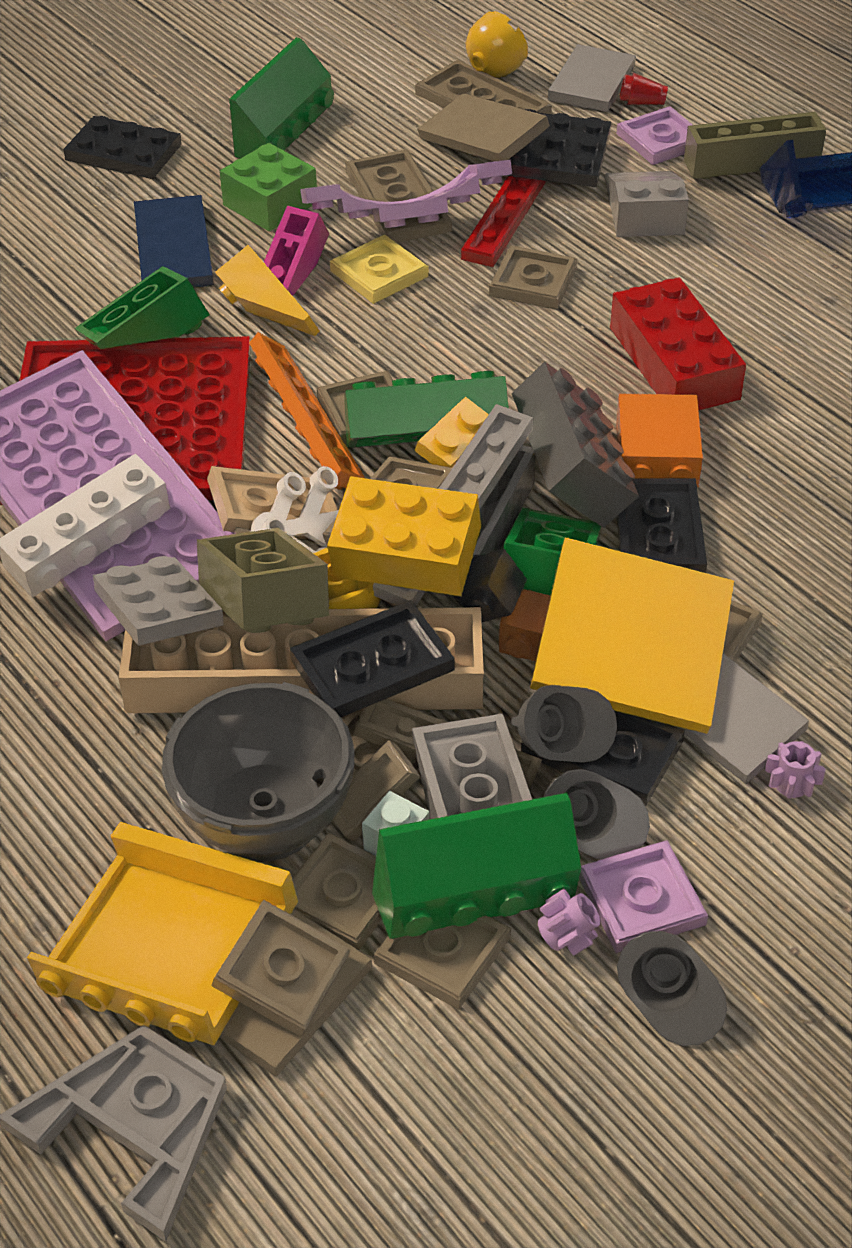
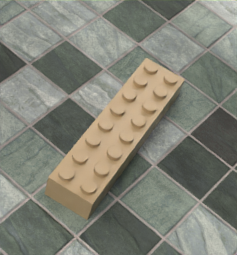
[118,607,484,713]

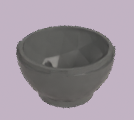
[162,682,354,862]

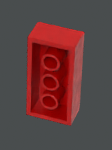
[610,277,746,411]

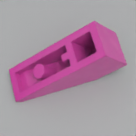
[264,206,329,296]

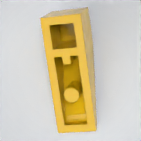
[215,245,320,336]

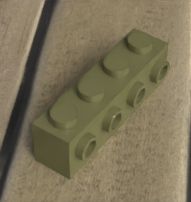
[684,111,827,179]

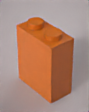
[616,394,703,487]

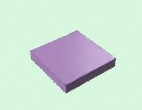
[616,106,693,165]
[579,840,708,953]

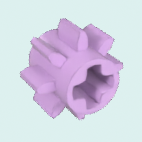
[765,741,826,799]
[538,889,600,956]

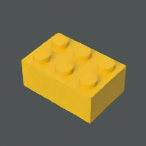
[327,476,481,596]

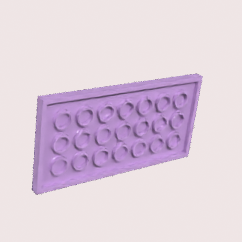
[0,350,234,642]

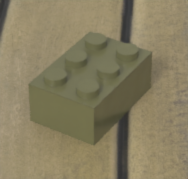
[197,528,329,633]

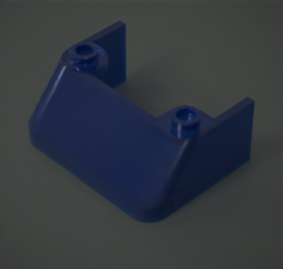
[760,140,852,218]

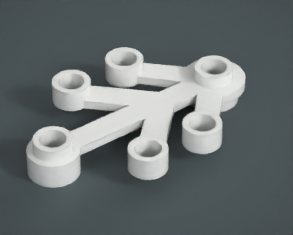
[250,466,339,553]

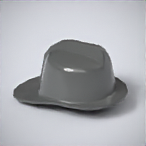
[511,685,617,762]
[544,769,650,860]
[617,931,727,1046]

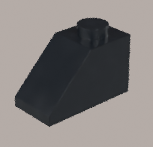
[452,549,527,623]

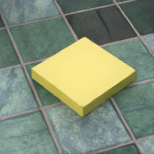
[330,234,429,304]

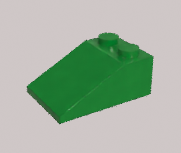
[74,266,210,349]
[504,507,602,596]

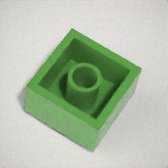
[219,143,317,232]

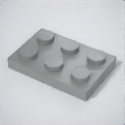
[93,556,224,646]

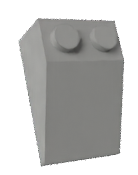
[605,171,689,237]
[412,714,532,819]

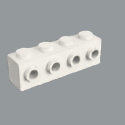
[0,453,170,598]

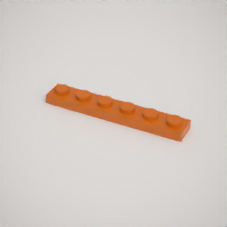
[249,332,365,490]

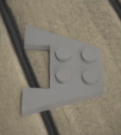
[0,1025,227,1241]

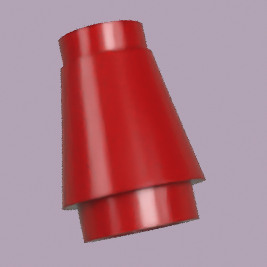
[619,73,668,105]

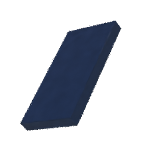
[134,195,214,288]

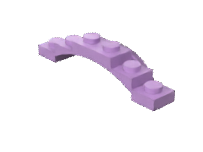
[301,160,512,228]

